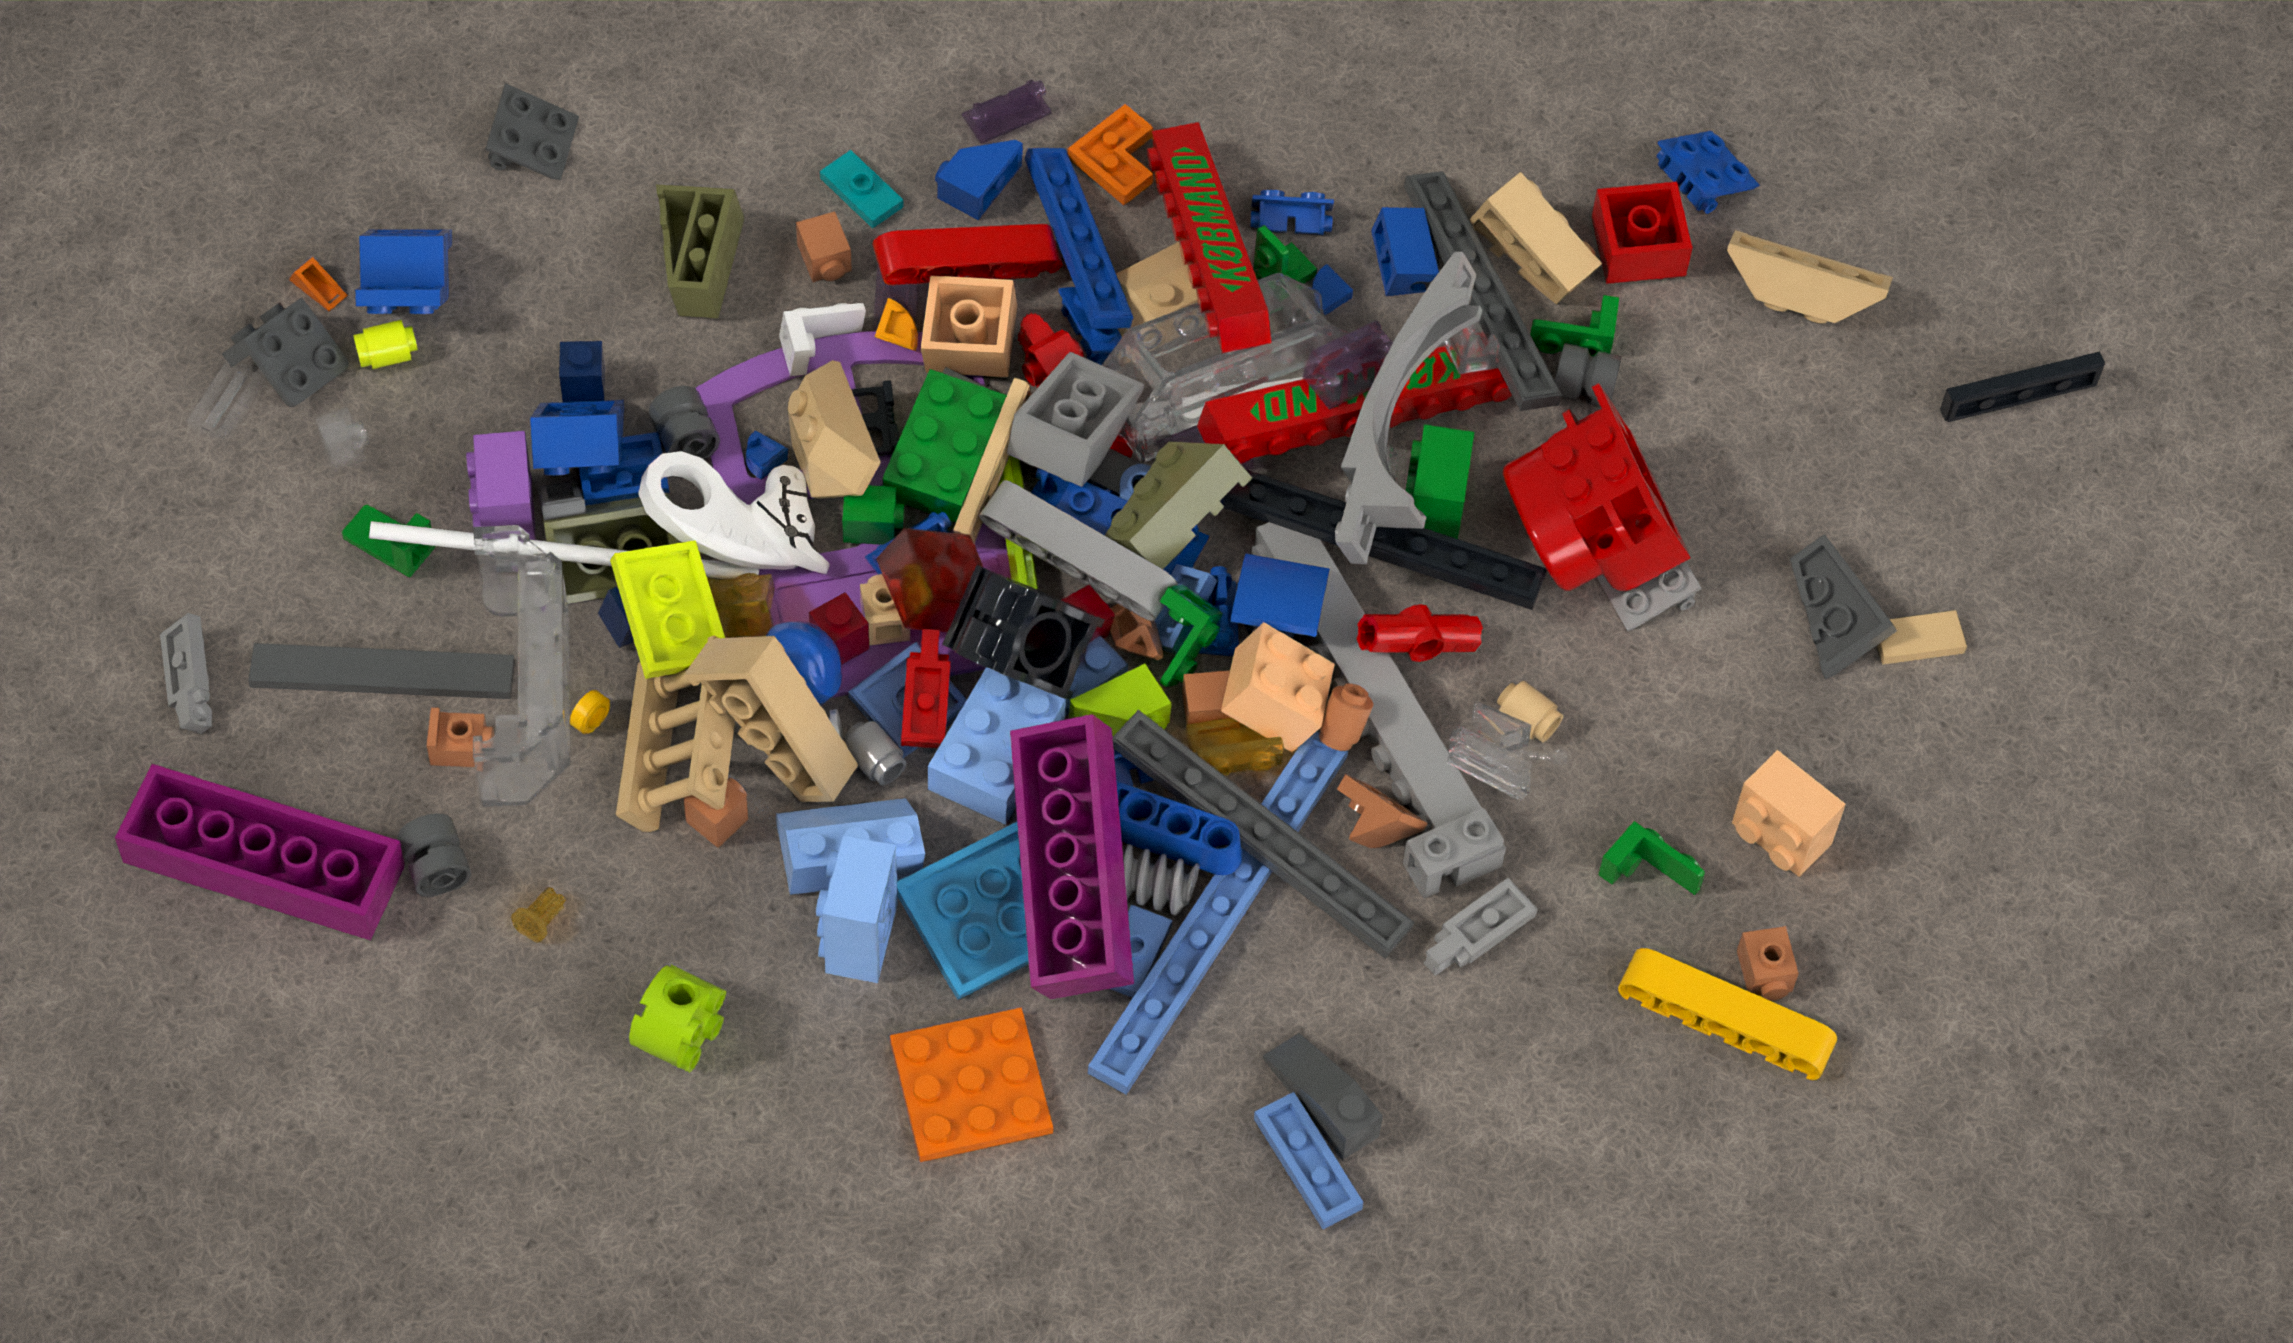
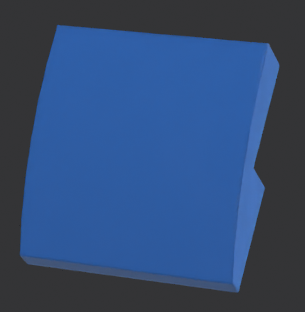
[578,432,670,506]
[1231,554,1330,637]

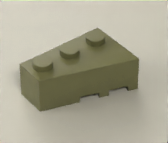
[656,184,745,318]
[1104,442,1252,569]

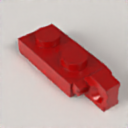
[901,629,951,748]

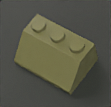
[541,493,678,606]

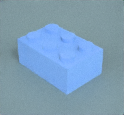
[928,667,1066,825]
[816,835,898,983]

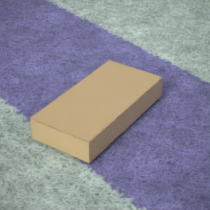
[1877,610,1967,665]

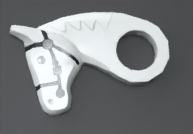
[639,451,830,574]

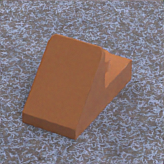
[1337,774,1428,848]

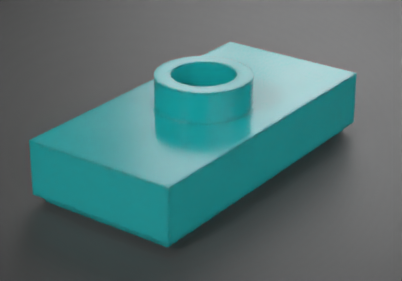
[820,150,904,229]

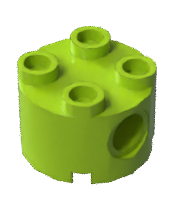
[629,964,726,1073]

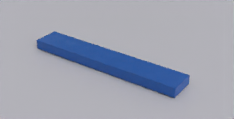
[1025,148,1134,329]

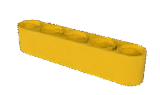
[1618,948,1837,1080]

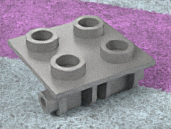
[1597,561,1702,631]

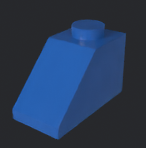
[935,140,1023,220]

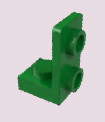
[1253,225,1317,300]
[1530,295,1620,356]
[342,505,435,578]
[1159,584,1223,687]
[1598,821,1705,895]

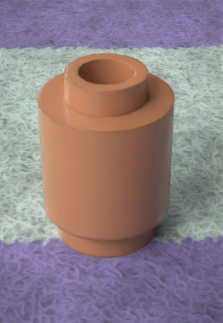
[1319,683,1374,751]

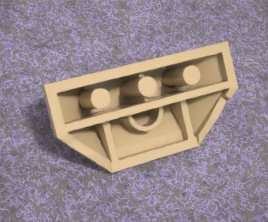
[1727,230,1893,323]
[1111,242,1208,364]
[788,360,881,499]

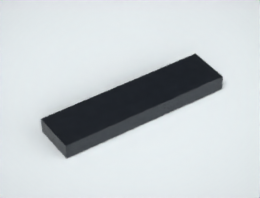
[1940,351,2105,422]

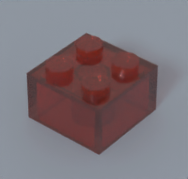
[876,528,983,632]

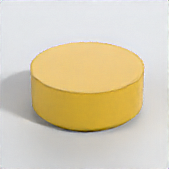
[570,690,610,734]

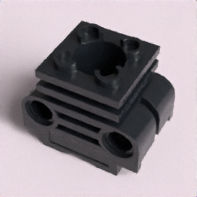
[942,565,1105,700]

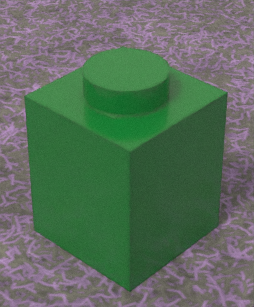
[842,485,904,545]

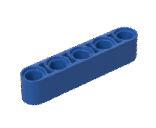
[1116,781,1243,876]

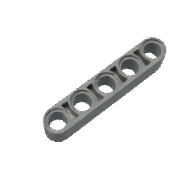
[979,480,1178,621]

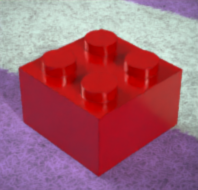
[1591,182,1693,284]

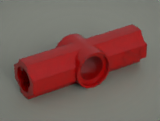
[1356,604,1483,662]

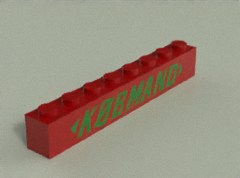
[1147,122,1272,353]
[1197,337,1512,464]

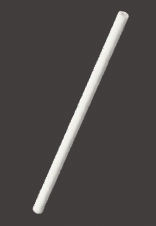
[369,521,759,583]

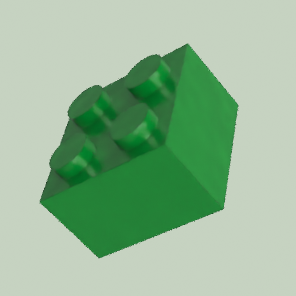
[1405,424,1475,539]

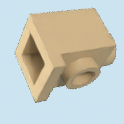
[860,574,910,646]

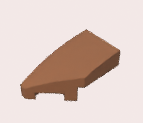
[1110,604,1164,660]

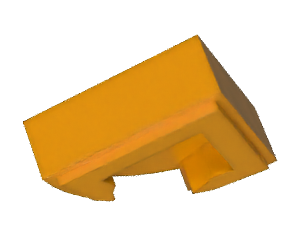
[875,298,918,351]

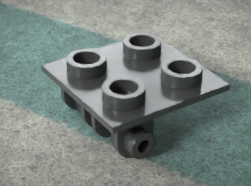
[485,83,579,180]

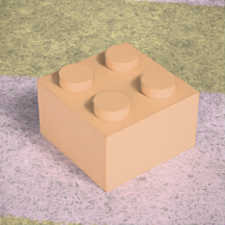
[921,276,1017,377]
[1221,622,1335,753]
[1732,750,1846,877]

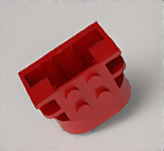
[1503,383,1691,591]

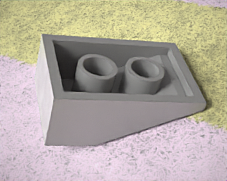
[1007,352,1144,487]

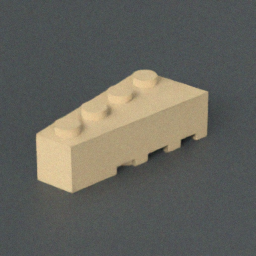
[684,636,858,802]

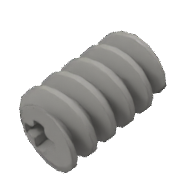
[1123,844,1200,916]

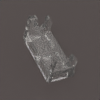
[1443,293,1500,374]

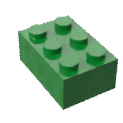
[882,369,1007,522]

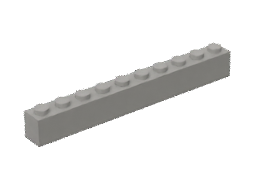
[1252,522,1506,887]

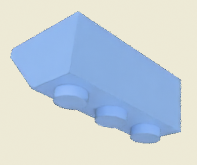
[775,798,925,895]

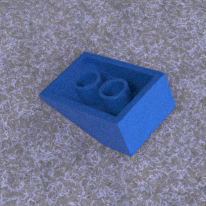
[530,400,624,475]

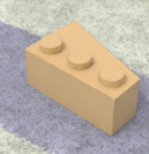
[1469,172,1602,305]

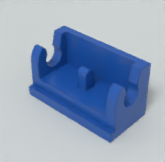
[1371,207,1439,296]

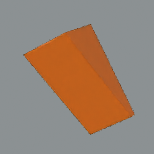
[289,257,348,311]

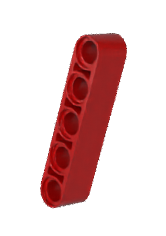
[872,224,1063,285]

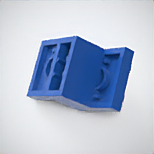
[355,229,452,314]

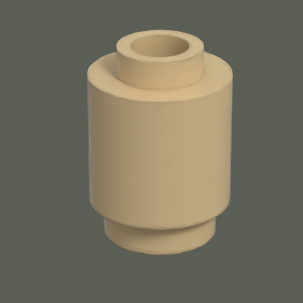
[1497,681,1563,743]

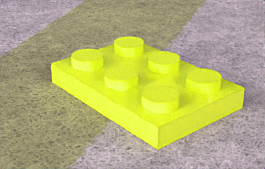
[610,540,725,679]

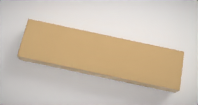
[953,378,1032,547]

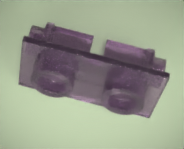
[962,79,1052,144]

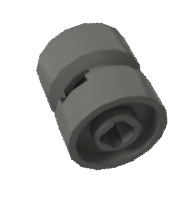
[1555,343,1622,407]
[649,386,720,460]
[397,813,471,897]

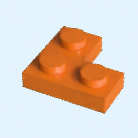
[1067,104,1153,205]

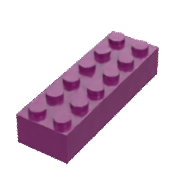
[1010,714,1134,999]
[115,764,405,941]

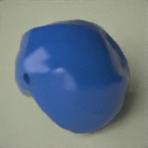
[766,621,842,706]

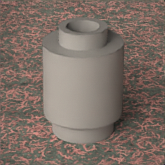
[845,721,907,786]

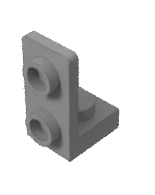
[1403,808,1504,899]

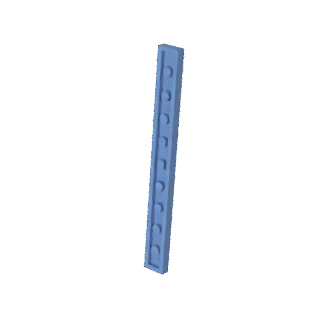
[1088,732,1348,1095]

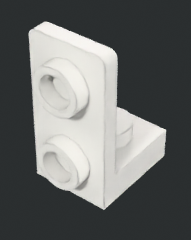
[779,303,866,376]

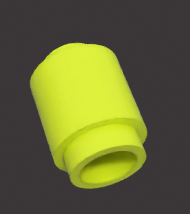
[353,320,418,369]

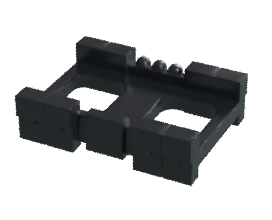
[851,380,899,456]

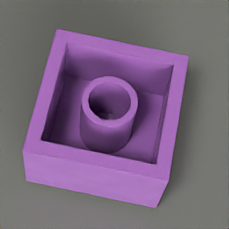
[466,431,536,540]

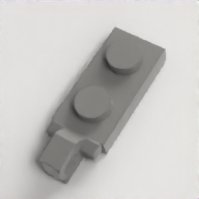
[160,613,212,734]
[1423,878,1538,976]

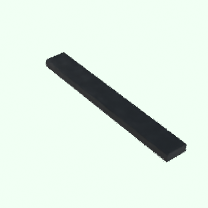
[1220,469,1547,610]

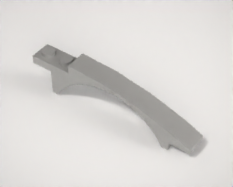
[1335,252,1482,564]

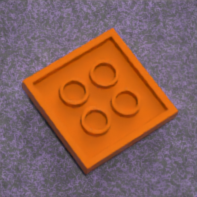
[890,1007,1053,1162]

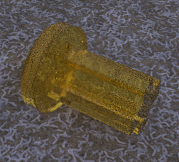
[511,887,566,943]

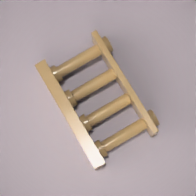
[616,635,735,832]

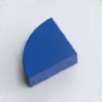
[1312,264,1353,318]
[746,430,788,480]

